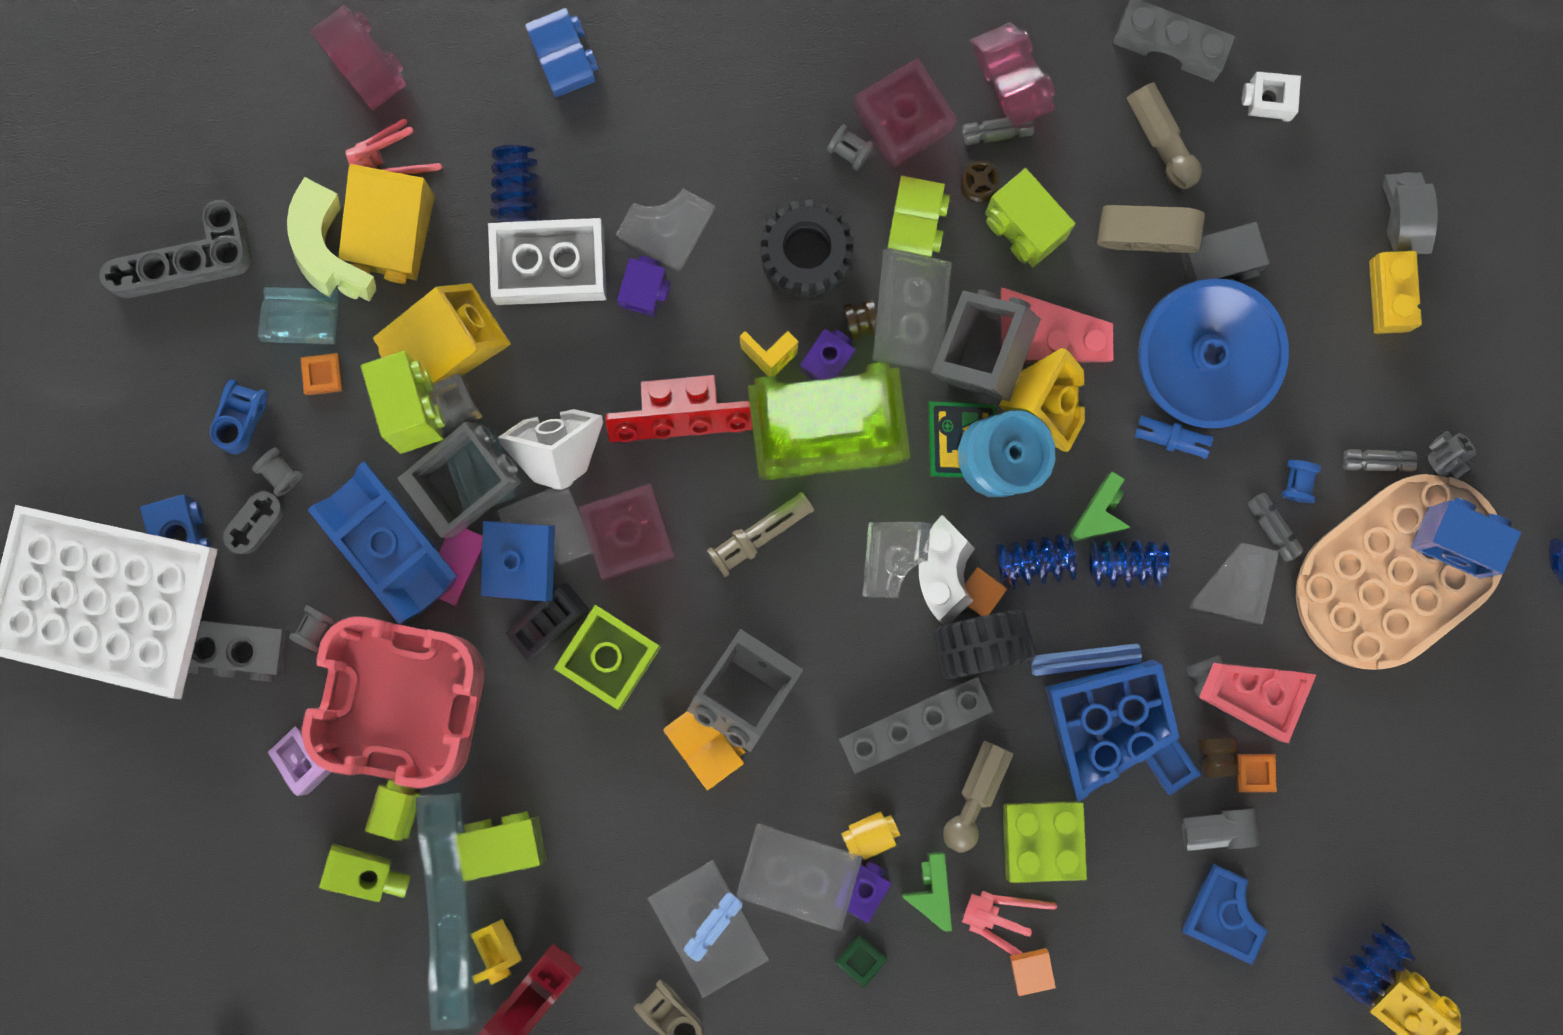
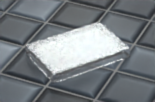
[873,248,952,371]
[736,824,863,931]
[647,860,769,998]

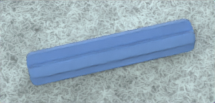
[1030,643,1142,676]

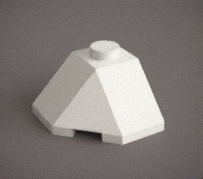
[498,409,603,490]

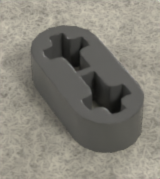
[223,491,284,555]

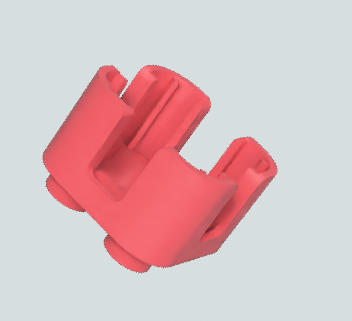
[302,617,485,788]

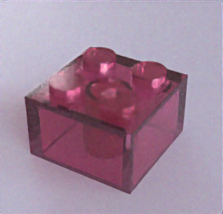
[853,58,957,168]
[578,484,676,582]

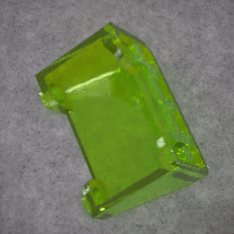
[748,362,910,480]

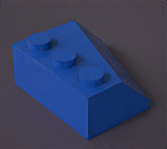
[1045,660,1180,802]

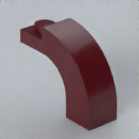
[477,944,582,1035]

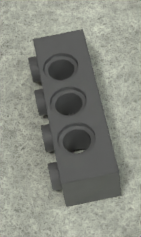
[187,621,290,682]
[838,677,993,774]

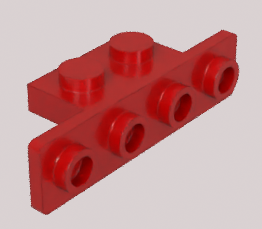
[605,375,756,442]

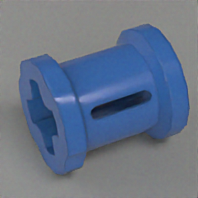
[1281,460,1321,503]

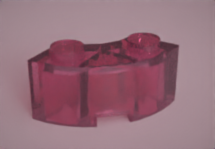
[310,4,407,111]
[971,22,1055,127]

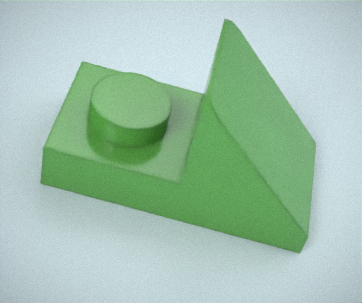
[1068,472,1130,542]
[901,852,952,932]

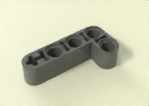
[99,200,251,298]

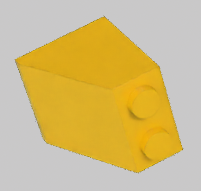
[338,164,435,284]
[373,283,511,396]

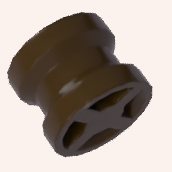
[960,161,1000,203]
[843,298,881,341]

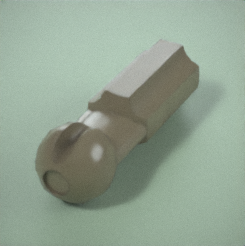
[1126,82,1202,189]
[943,741,1013,853]

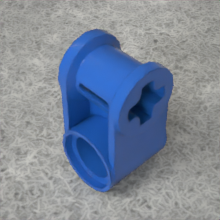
[209,379,268,455]

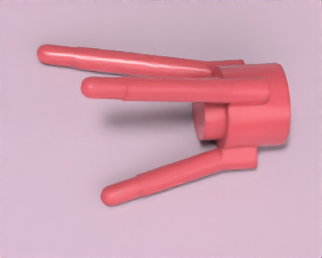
[346,119,443,175]
[962,891,1057,955]

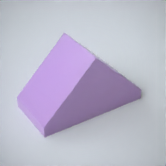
[268,726,331,796]

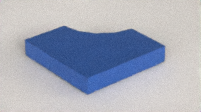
[1181,863,1268,965]

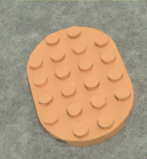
[1296,474,1502,670]

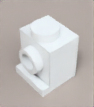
[1242,72,1301,122]

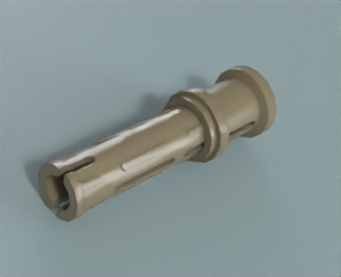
[706,492,814,578]

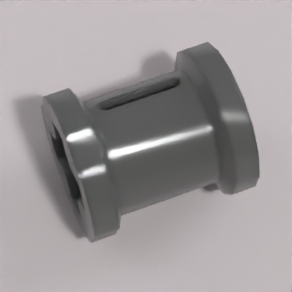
[826,123,875,171]
[252,448,303,497]
[288,605,336,653]

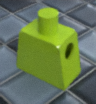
[319,843,411,902]

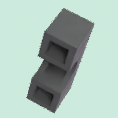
[1112,0,1235,82]

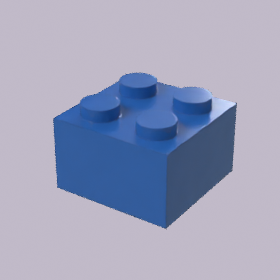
[1411,498,1521,579]

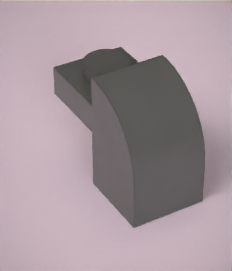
[1382,172,1438,254]

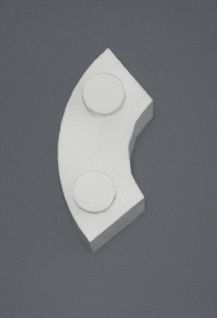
[919,515,975,625]

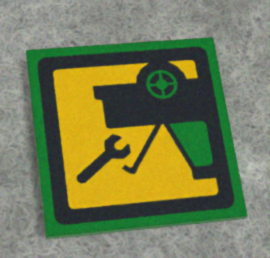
[928,402,997,477]

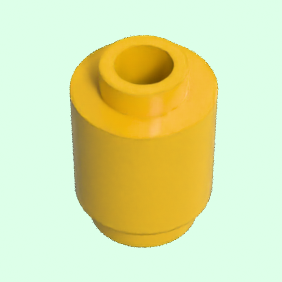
[841,811,900,861]

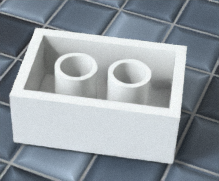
[488,218,607,305]

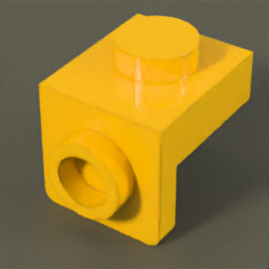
[471,919,522,984]

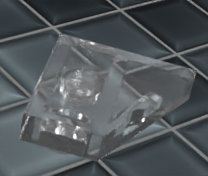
[1190,543,1279,625]

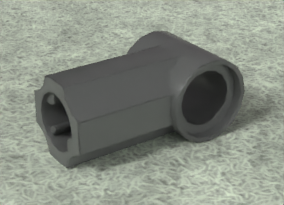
[1181,807,1260,851]

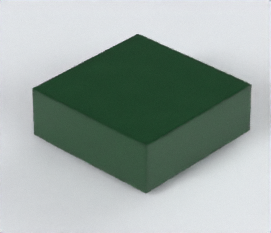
[835,934,888,988]

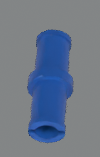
[1134,415,1213,459]

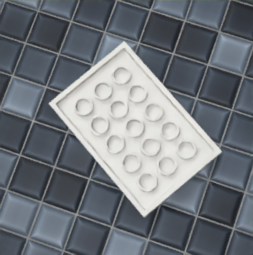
[0,505,218,699]

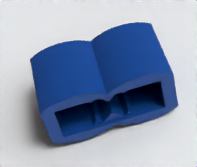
[525,8,599,98]

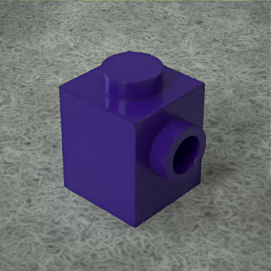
[617,256,671,317]
[799,329,856,391]
[834,860,891,923]

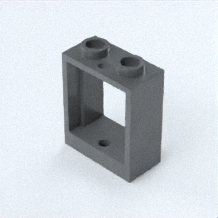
[931,289,1041,401]
[397,422,521,538]
[687,629,803,752]

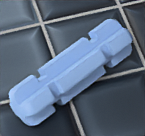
[684,893,743,962]

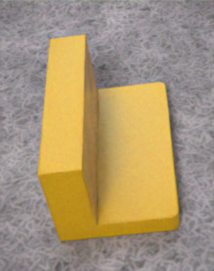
[739,331,798,379]

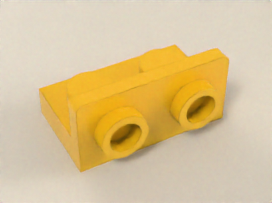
[1370,966,1461,1035]

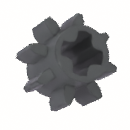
[1428,431,1476,479]

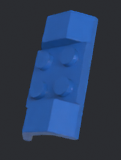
[308,461,458,625]

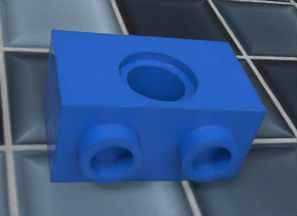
[140,494,212,548]

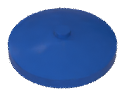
[1138,278,1289,428]

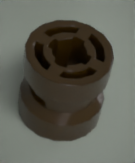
[1198,737,1240,778]

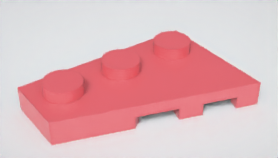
[1000,287,1114,363]
[1199,663,1316,743]

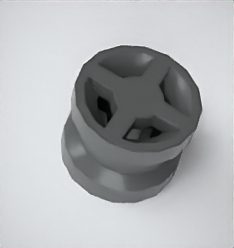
[1185,655,1223,696]

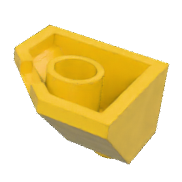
[999,348,1085,452]

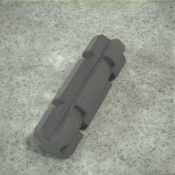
[962,114,1034,145]
[1342,449,1418,472]
[1248,493,1303,561]

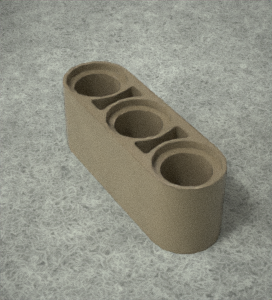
[1097,205,1205,253]

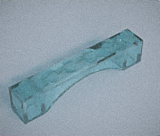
[416,793,476,1030]

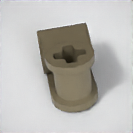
[633,979,704,1035]

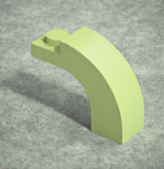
[287,177,377,301]

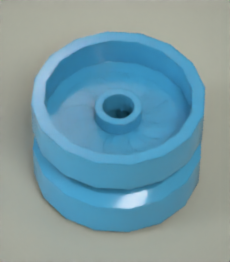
[958,411,1056,497]

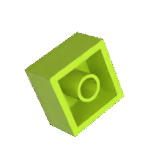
[985,168,1076,268]
[361,350,445,454]
[554,605,661,710]
[1002,801,1087,883]
[455,811,547,881]

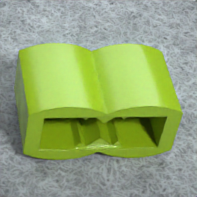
[887,176,950,261]
[365,780,422,841]

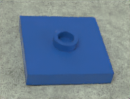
[481,521,555,602]

